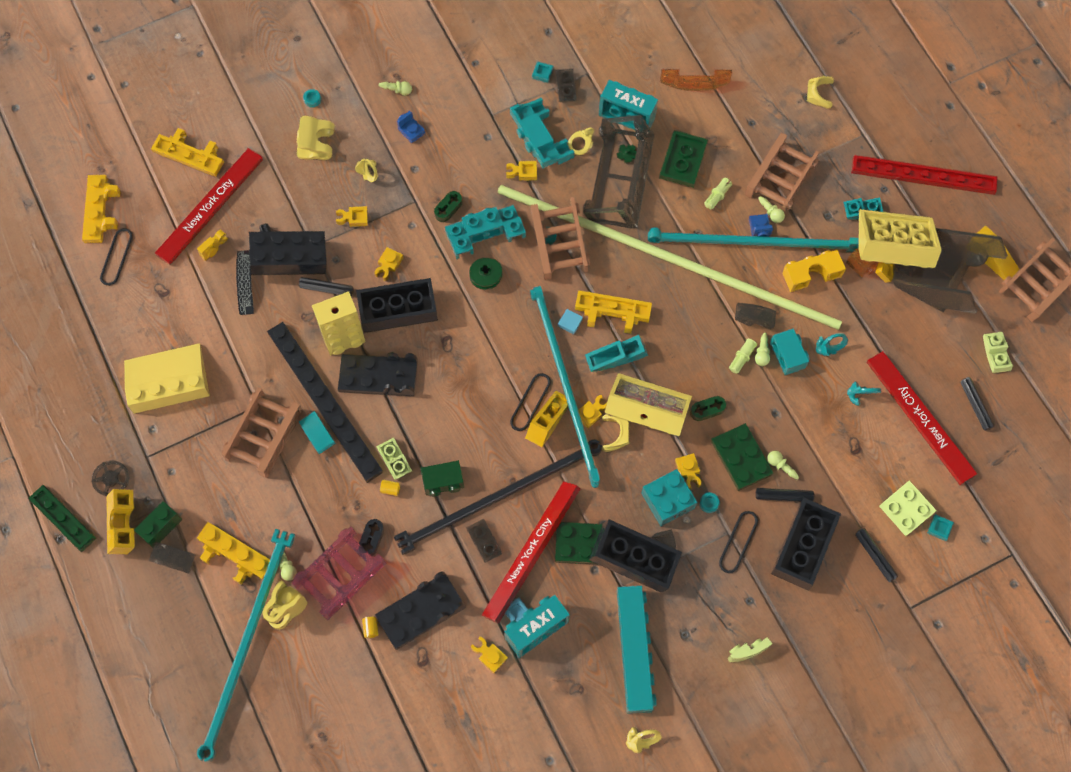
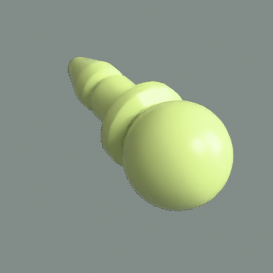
[379,81,412,95]
[759,196,785,223]
[755,333,770,366]
[767,451,799,479]
[279,552,297,581]

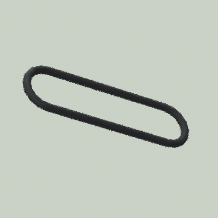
[100,228,133,286]
[510,373,551,431]
[719,511,758,573]

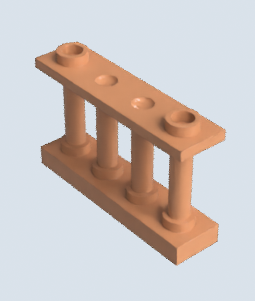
[745,132,819,213]
[530,197,591,280]
[999,238,1071,322]
[222,387,303,478]

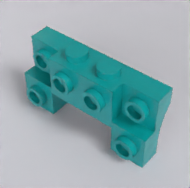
[510,97,575,168]
[445,205,526,260]

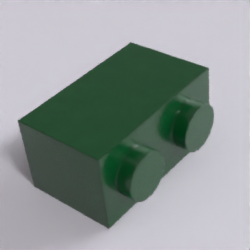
[420,460,464,497]
[134,501,182,549]

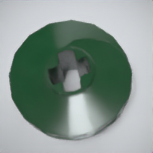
[469,258,502,290]

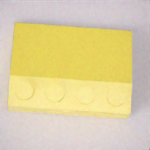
[859,210,941,268]
[124,343,210,413]

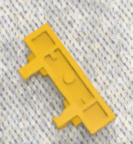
[151,128,224,177]
[82,175,120,243]
[575,290,652,334]
[196,522,270,585]

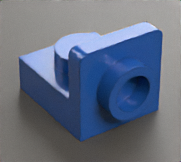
[397,111,425,143]
[749,214,773,237]

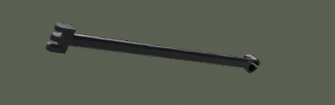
[394,439,602,555]

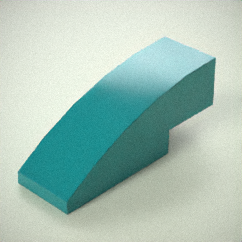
[585,335,648,372]

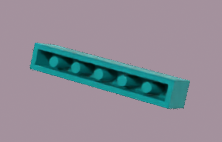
[616,585,656,714]

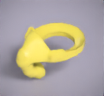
[568,128,594,156]
[355,159,378,182]
[626,727,662,753]

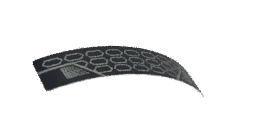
[236,250,254,315]

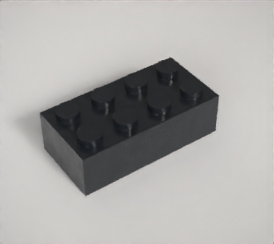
[249,231,327,275]
[356,278,438,333]
[771,498,841,591]
[589,519,682,593]

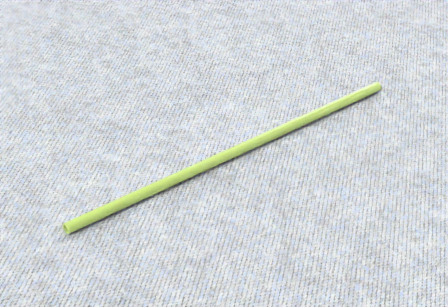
[498,185,842,330]

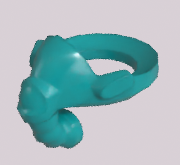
[816,333,848,356]
[847,381,882,406]

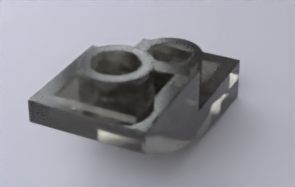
[555,69,577,102]
[735,303,776,330]
[466,519,502,563]
[149,542,196,574]

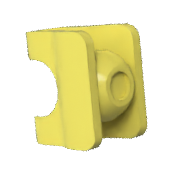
[297,116,335,160]
[263,580,308,630]

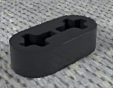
[358,519,384,557]

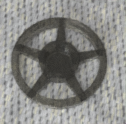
[91,460,130,497]

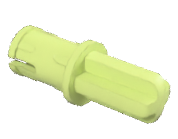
[704,178,732,209]
[729,338,757,374]

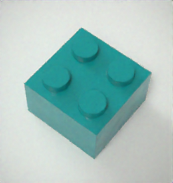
[641,469,697,527]

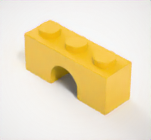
[782,250,846,292]
[107,489,135,554]

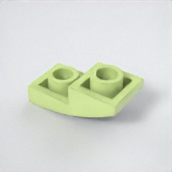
[983,332,1013,373]
[376,437,412,480]
[728,637,772,662]

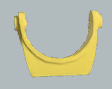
[807,76,834,109]
[602,414,630,452]

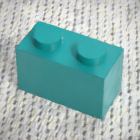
[770,328,810,375]

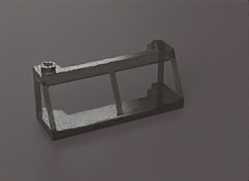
[583,115,655,229]

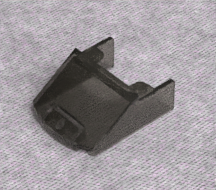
[893,228,1008,314]

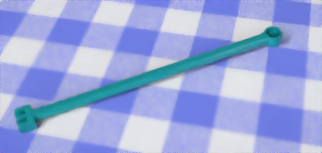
[648,227,859,253]
[530,286,600,488]
[197,529,295,762]

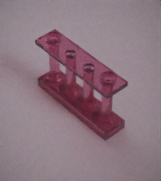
[292,526,387,620]

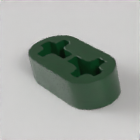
[434,191,462,222]
[690,396,726,421]

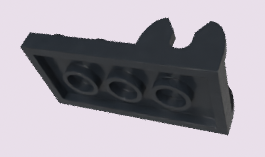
[338,352,418,397]
[375,571,466,650]

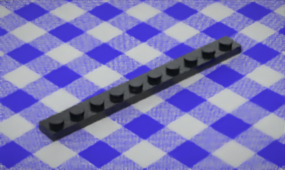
[267,322,383,483]

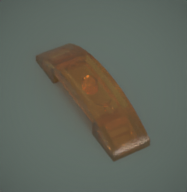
[660,69,732,91]

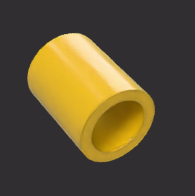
[380,480,400,496]
[362,617,379,638]

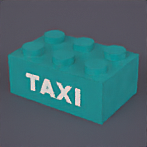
[598,80,658,135]
[504,595,570,659]

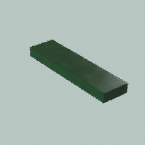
[28,485,97,553]

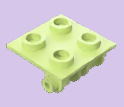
[879,480,937,536]

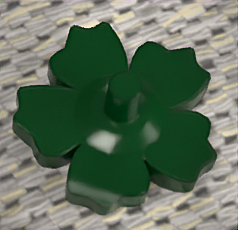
[616,144,638,164]

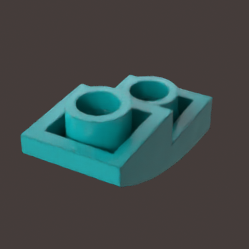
[843,197,883,220]
[299,411,336,455]

